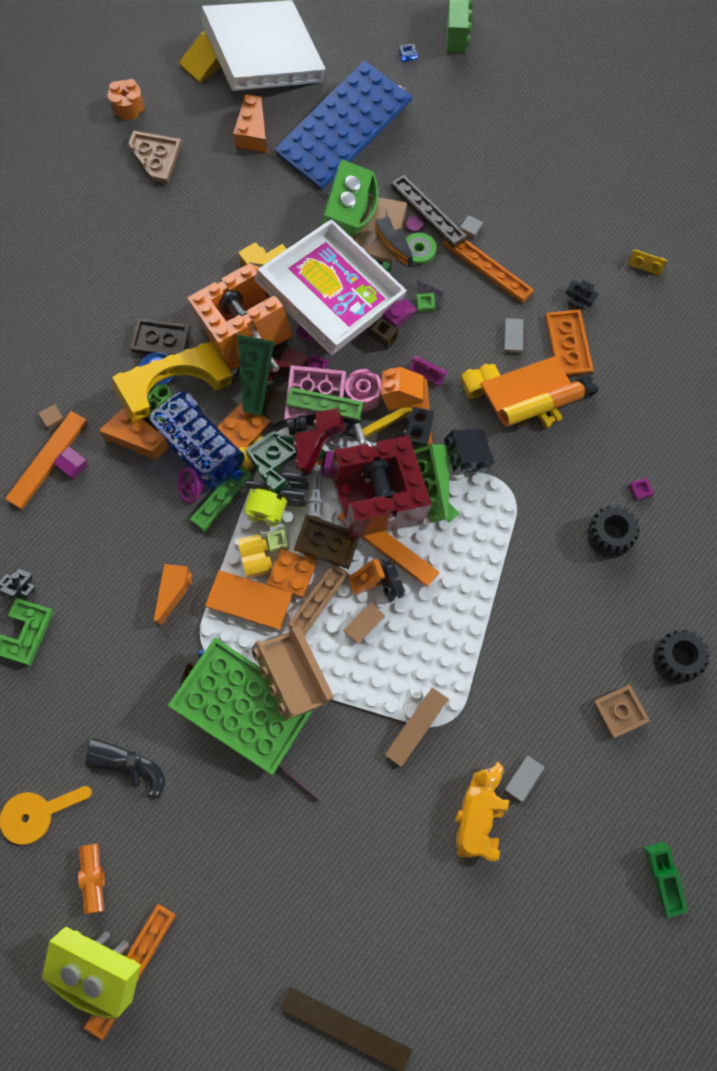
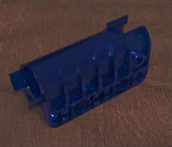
[150,391,245,489]

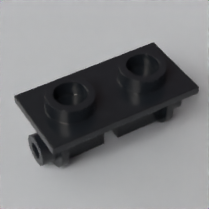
[380,560,406,603]

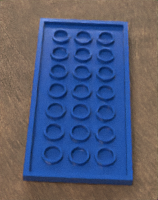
[274,60,413,190]

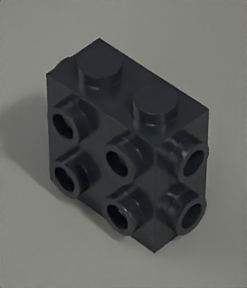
[444,429,494,473]

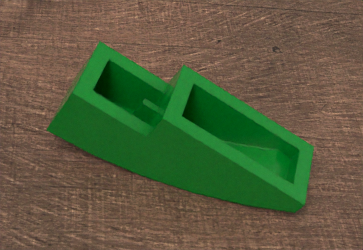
[644,842,688,918]

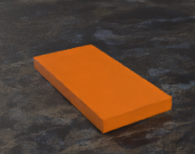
[545,310,594,377]
[205,570,293,631]

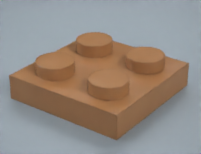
[593,684,650,739]

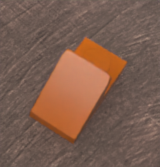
[347,559,385,595]

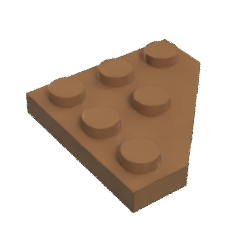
[129,131,182,183]

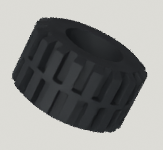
[587,505,640,558]
[653,629,710,683]

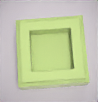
[266,529,289,553]

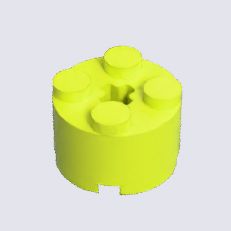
[243,489,287,528]

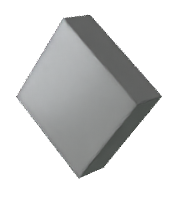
[460,215,483,238]

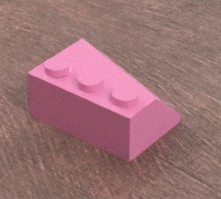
[284,365,346,420]

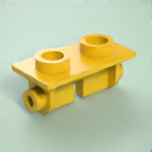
[628,250,667,276]

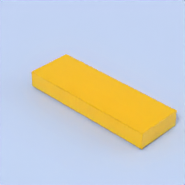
[362,406,412,439]

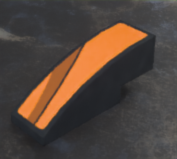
[375,216,413,268]

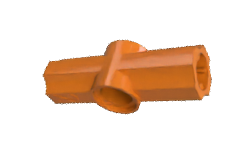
[78,844,105,914]

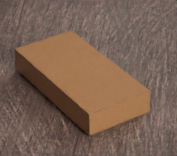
[344,603,385,645]

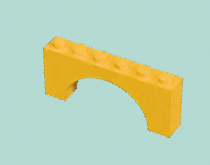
[112,342,233,422]

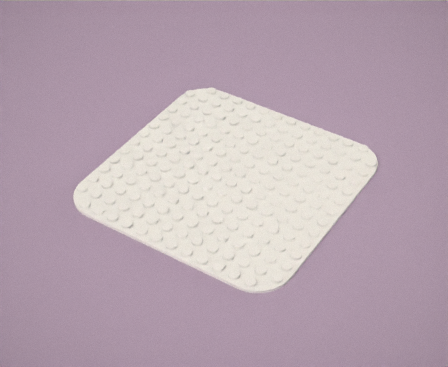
[200,425,517,728]

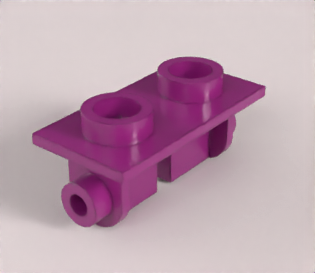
[408,356,448,387]

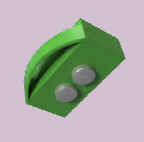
[320,159,378,238]

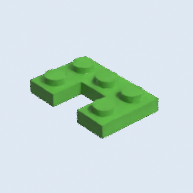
[0,598,54,666]

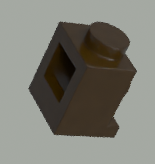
[370,317,399,350]

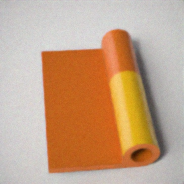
[480,356,585,427]

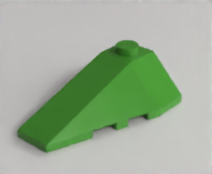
[414,444,449,523]

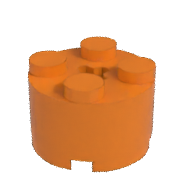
[108,79,144,120]

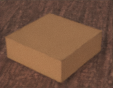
[39,404,64,430]

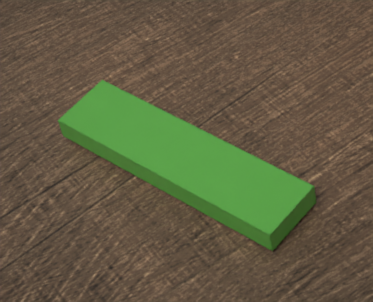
[286,387,363,421]
[189,465,253,532]

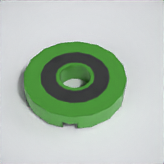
[406,233,437,265]

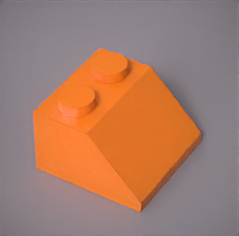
[381,367,424,411]

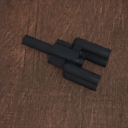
[246,472,309,507]

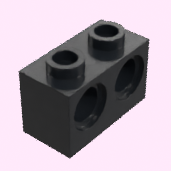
[402,407,435,450]

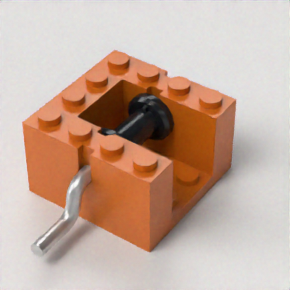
[187,263,293,372]

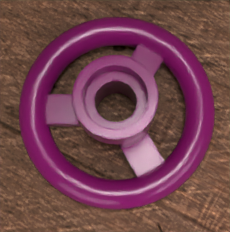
[177,467,203,505]

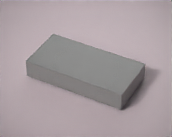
[504,318,523,353]
[504,755,545,803]

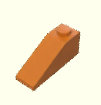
[154,564,193,626]

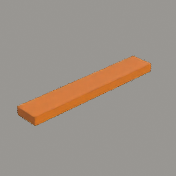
[443,240,534,304]
[5,411,87,510]
[337,512,440,588]
[84,904,176,1040]

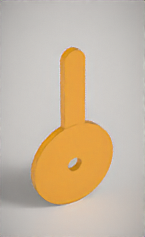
[0,786,92,845]

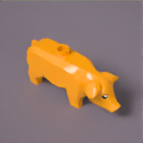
[455,761,509,861]

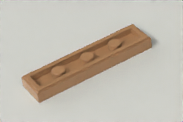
[288,564,349,637]
[385,687,449,767]

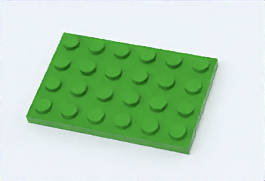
[167,637,313,776]

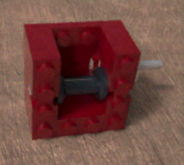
[330,423,432,539]

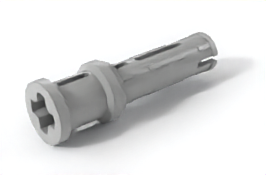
[304,464,323,519]

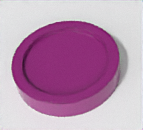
[406,216,423,233]

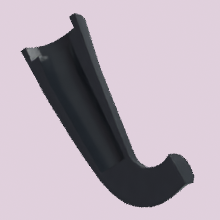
[85,738,165,797]

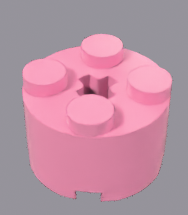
[345,369,382,412]

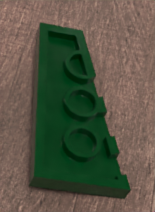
[237,334,274,415]

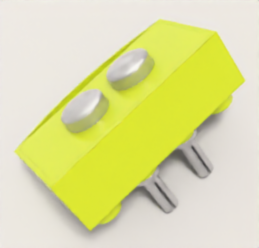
[42,927,141,1018]

